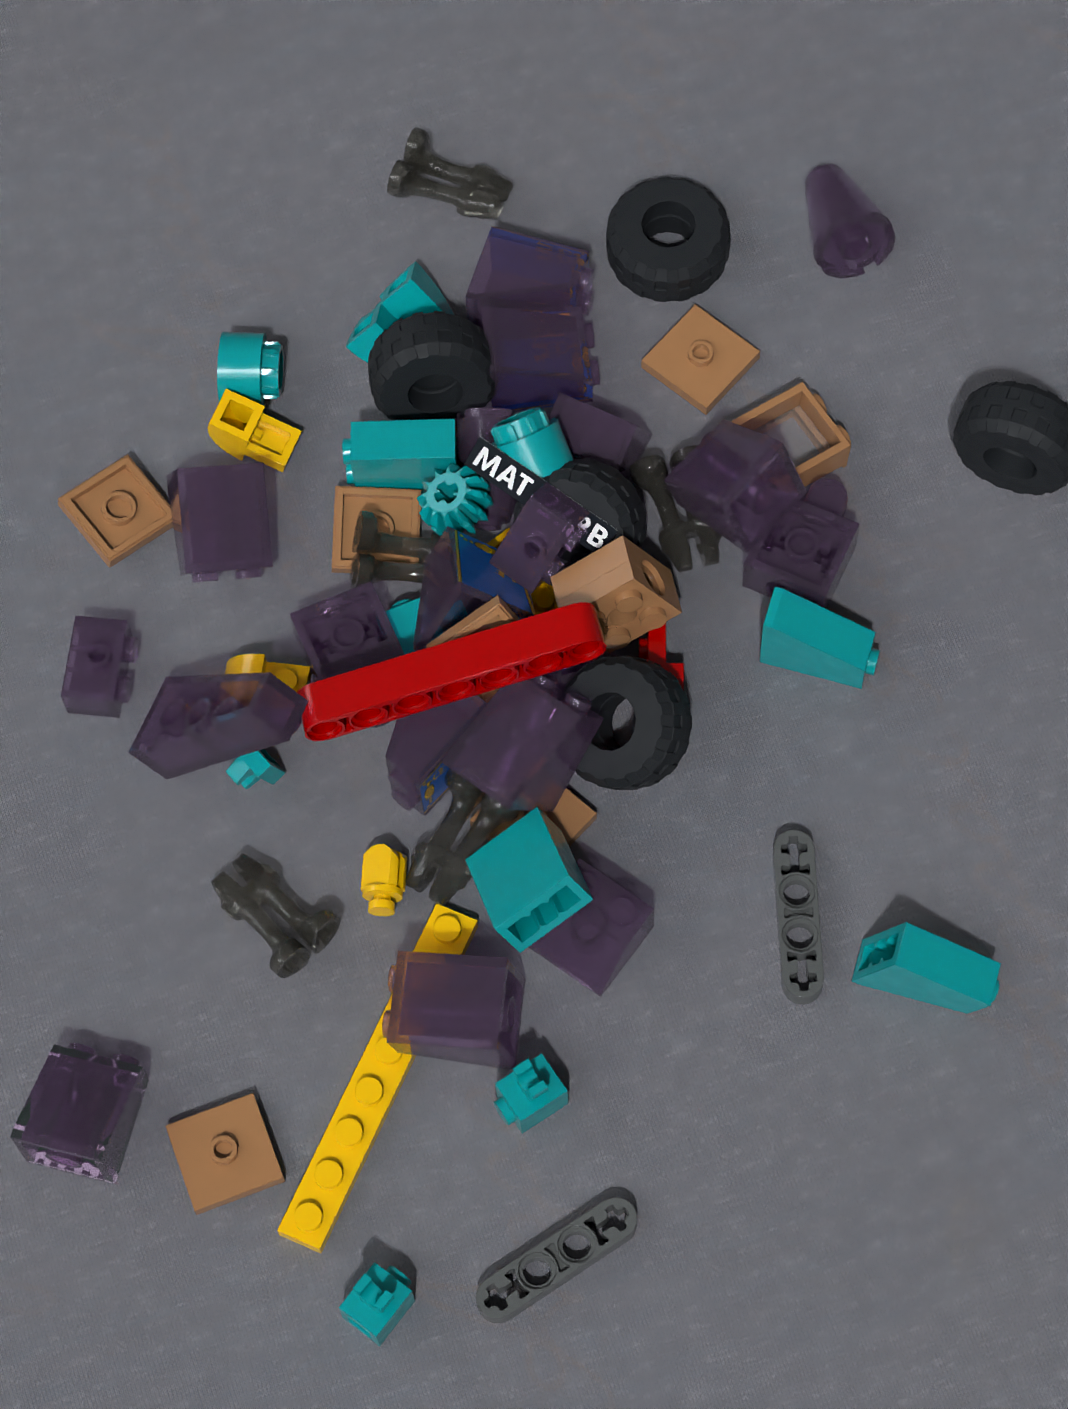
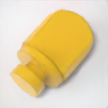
[361,844,408,916]

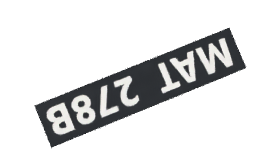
[464,437,618,552]

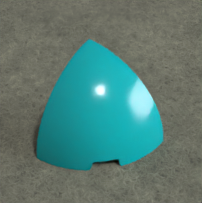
[346,261,454,363]

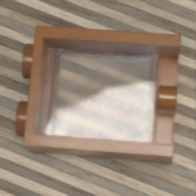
[714,382,851,516]

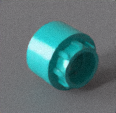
[217,332,284,406]
[491,407,574,478]

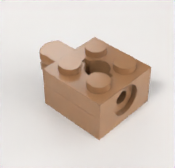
[550,535,682,653]

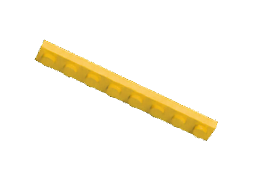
[277,903,478,1254]

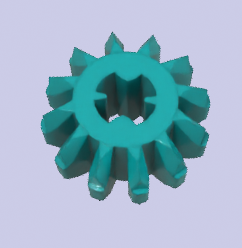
[417,463,494,538]

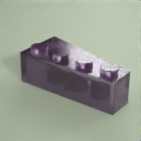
[128,672,308,780]

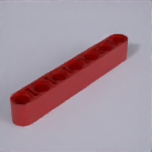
[296,602,607,741]

